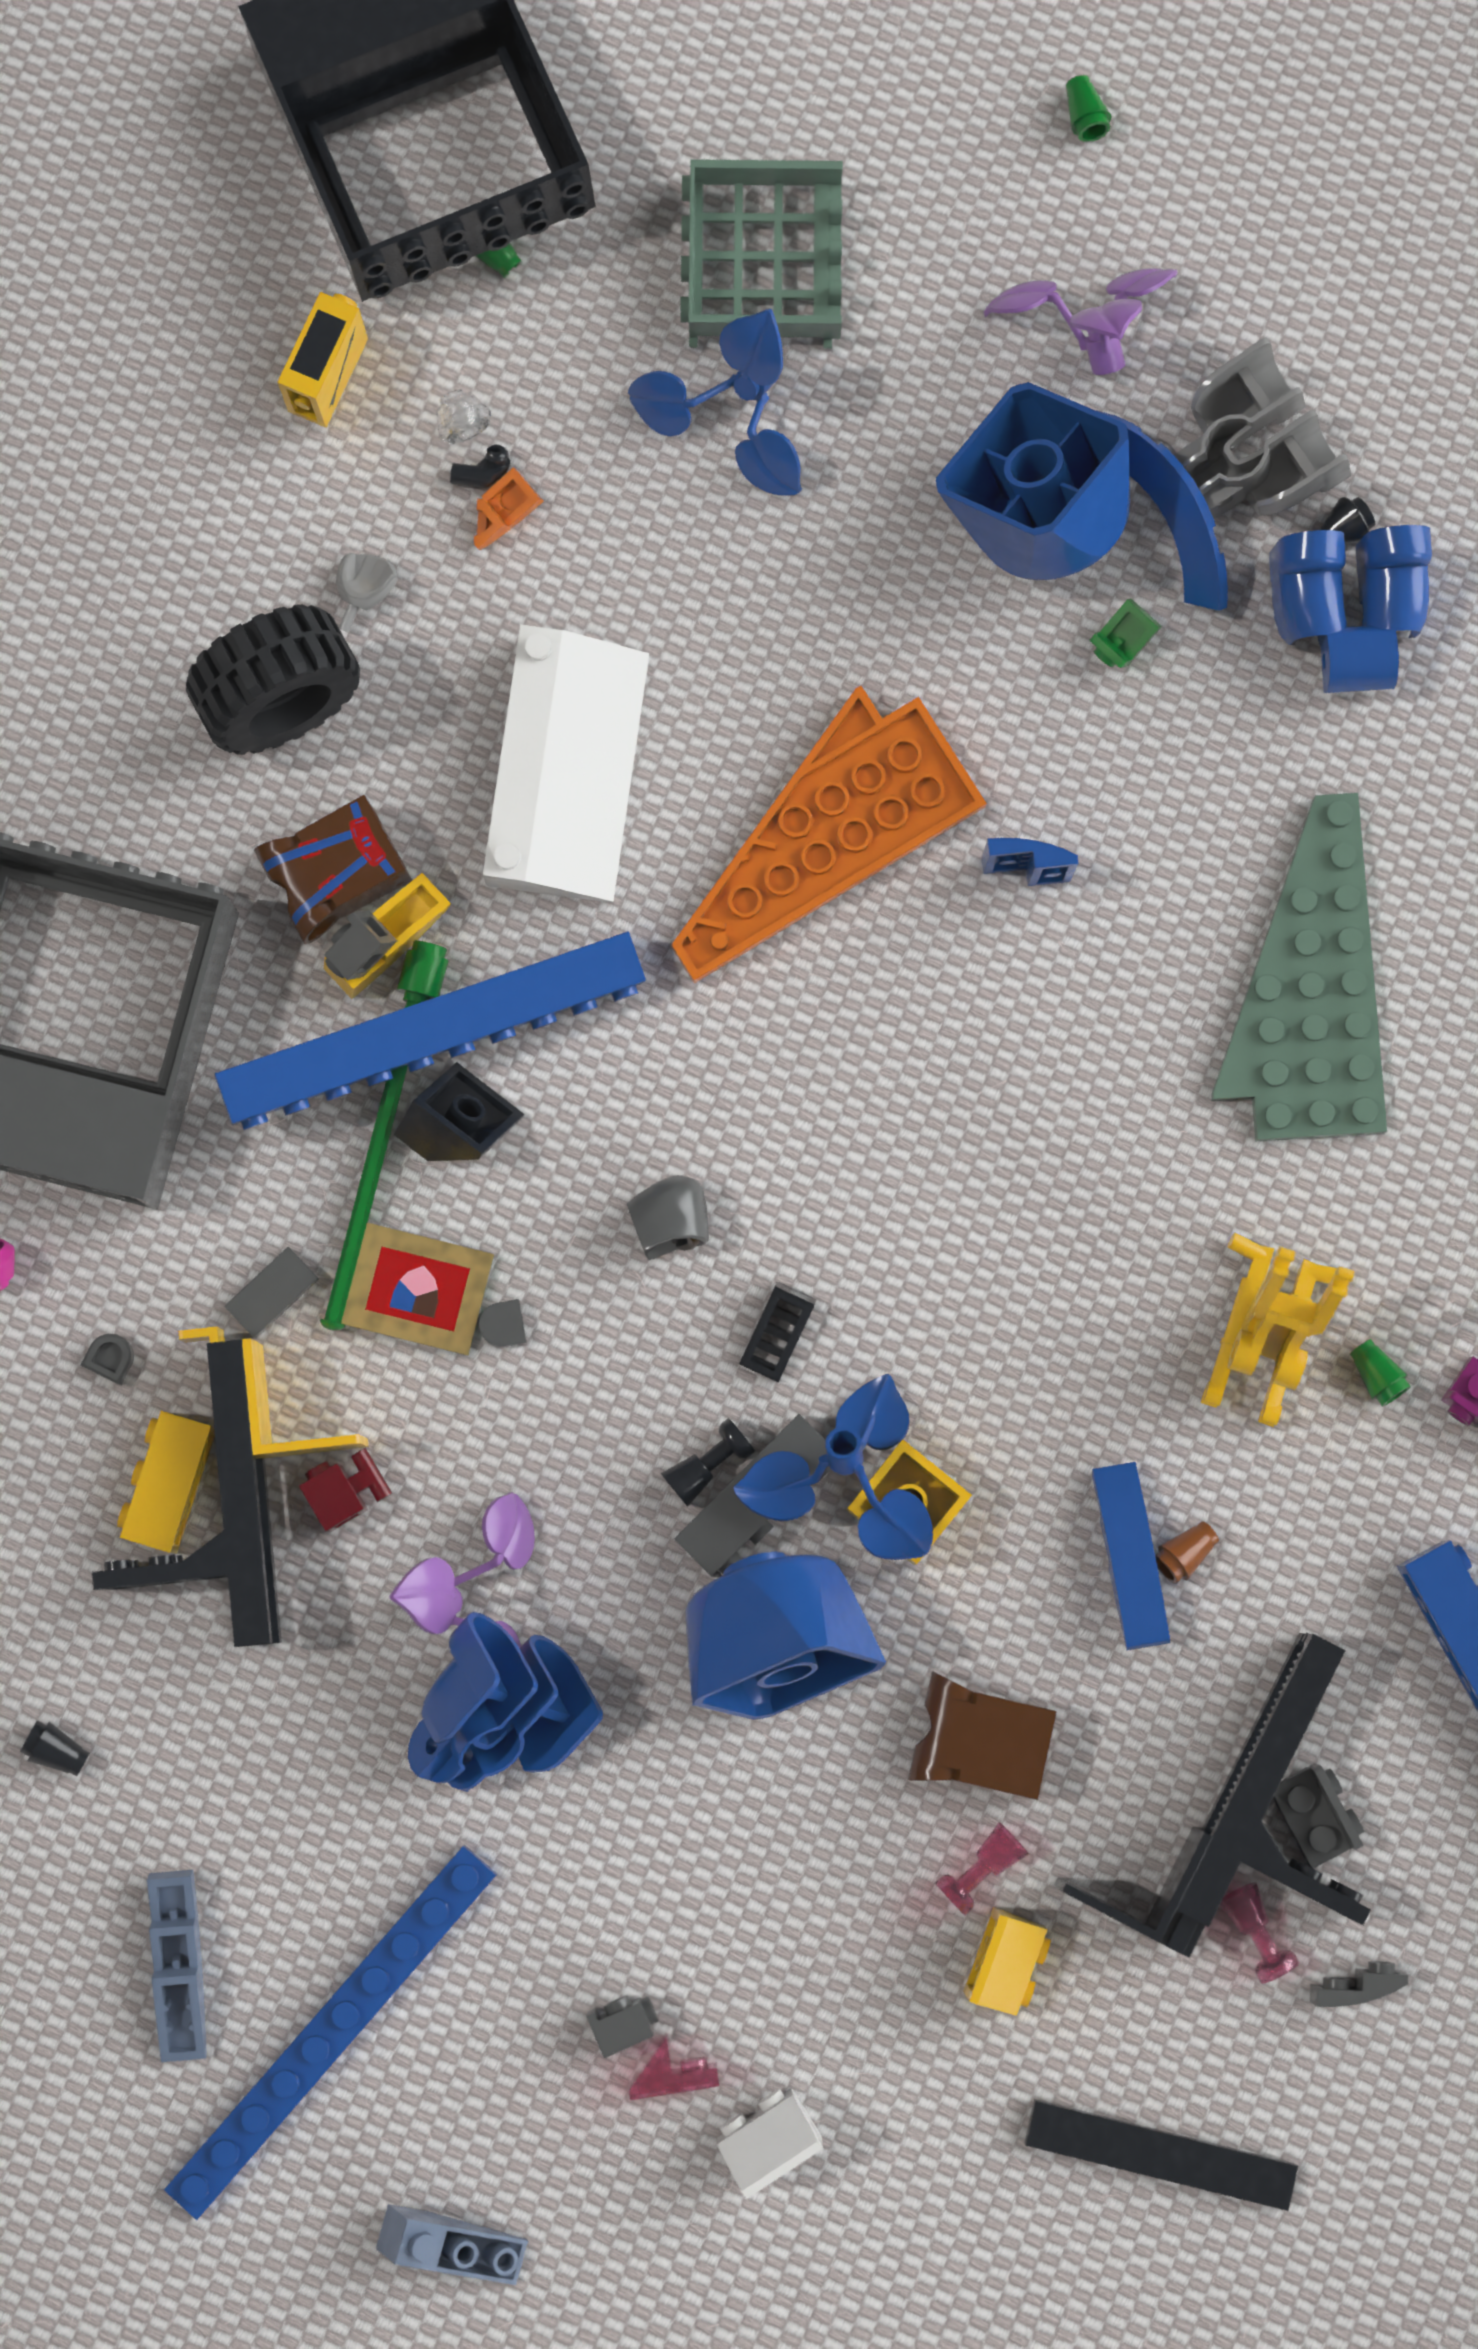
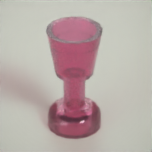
[935,1822,1029,1916]
[1220,1882,1299,1984]

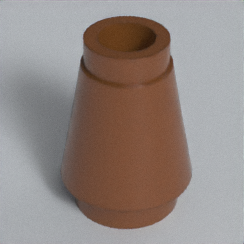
[1155,1521,1219,1584]

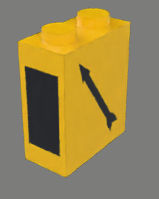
[277,292,368,428]

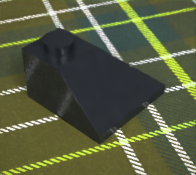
[394,1062,524,1161]

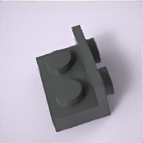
[1273,1764,1364,1869]

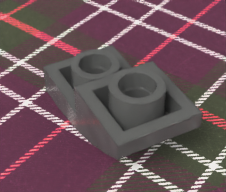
[1310,1961,1408,2007]

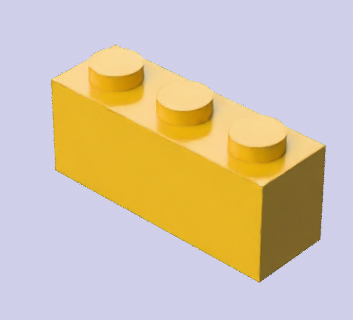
[117,1411,215,1554]

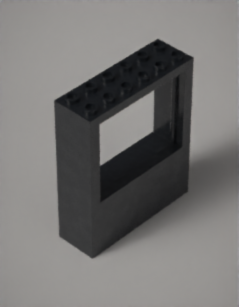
[238,0,596,302]

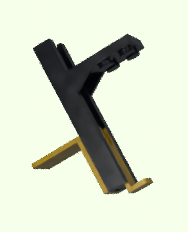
[92,1326,369,1647]

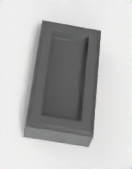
[224,1247,319,1339]

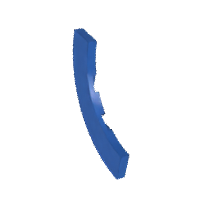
[1096,410,1228,611]

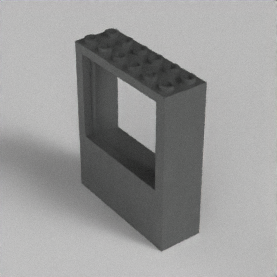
[0,832,239,1210]

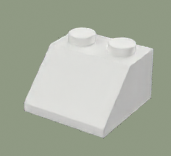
[717,2089,823,2199]

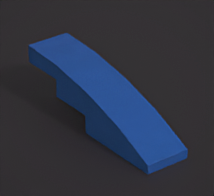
[1092,1462,1170,1651]

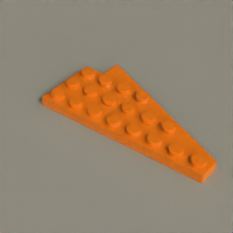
[671,686,987,984]

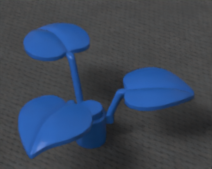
[628,309,802,496]
[734,1374,933,1560]

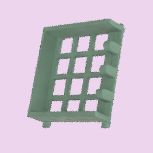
[680,159,843,349]

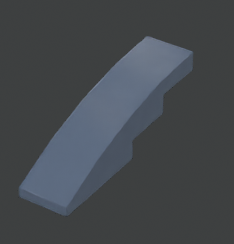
[147,1869,207,2062]

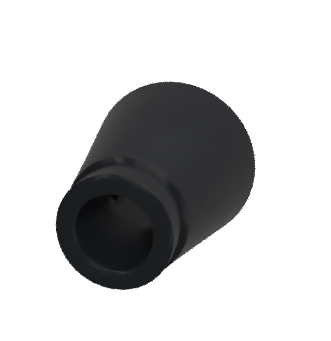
[20,1720,90,1776]

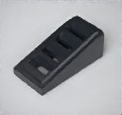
[739,1282,816,1382]

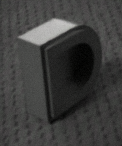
[479,1299,527,1347]
[80,1334,134,1386]

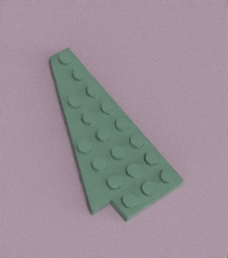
[1211,793,1387,1142]

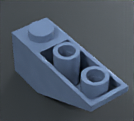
[376,2204,528,2285]

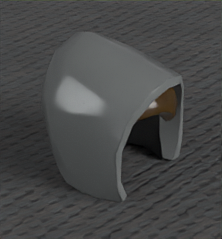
[627,1175,709,1260]

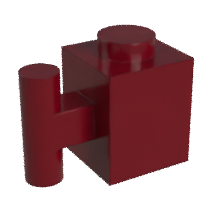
[299,1448,392,1533]

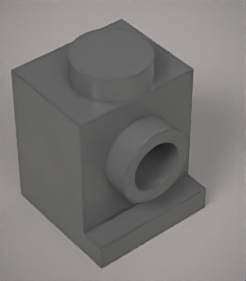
[324,909,397,980]
[586,1995,659,2058]

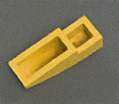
[323,873,451,999]

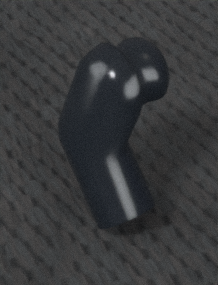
[450,445,510,488]

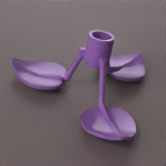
[984,268,1178,375]
[389,1492,535,1649]

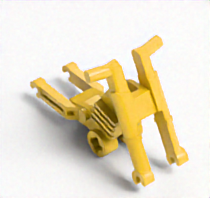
[1201,1232,1354,1427]

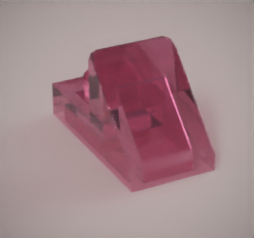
[629,2034,720,2100]

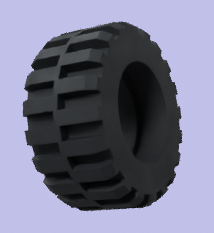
[186,604,360,755]

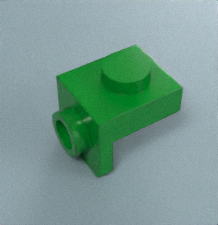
[1090,598,1162,668]

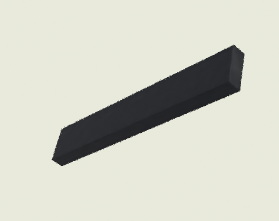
[1024,2099,1298,2211]

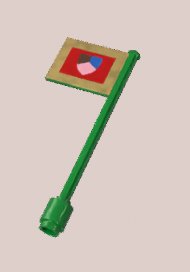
[320,940,494,1356]

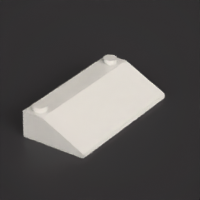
[483,624,649,903]

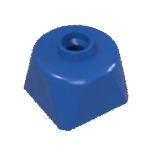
[936,382,1130,580]
[685,1551,886,1720]

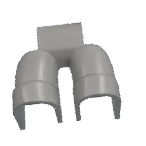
[1174,337,1351,519]

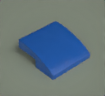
[981,838,1079,886]

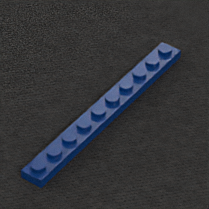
[164,1845,497,2220]

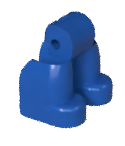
[1269,525,1432,693]
[408,1612,603,1792]

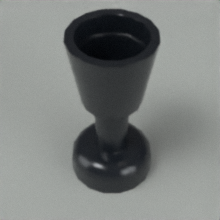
[660,1418,756,1507]

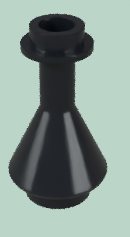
[1320,497,1375,544]

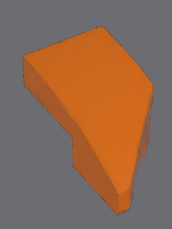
[474,467,544,550]

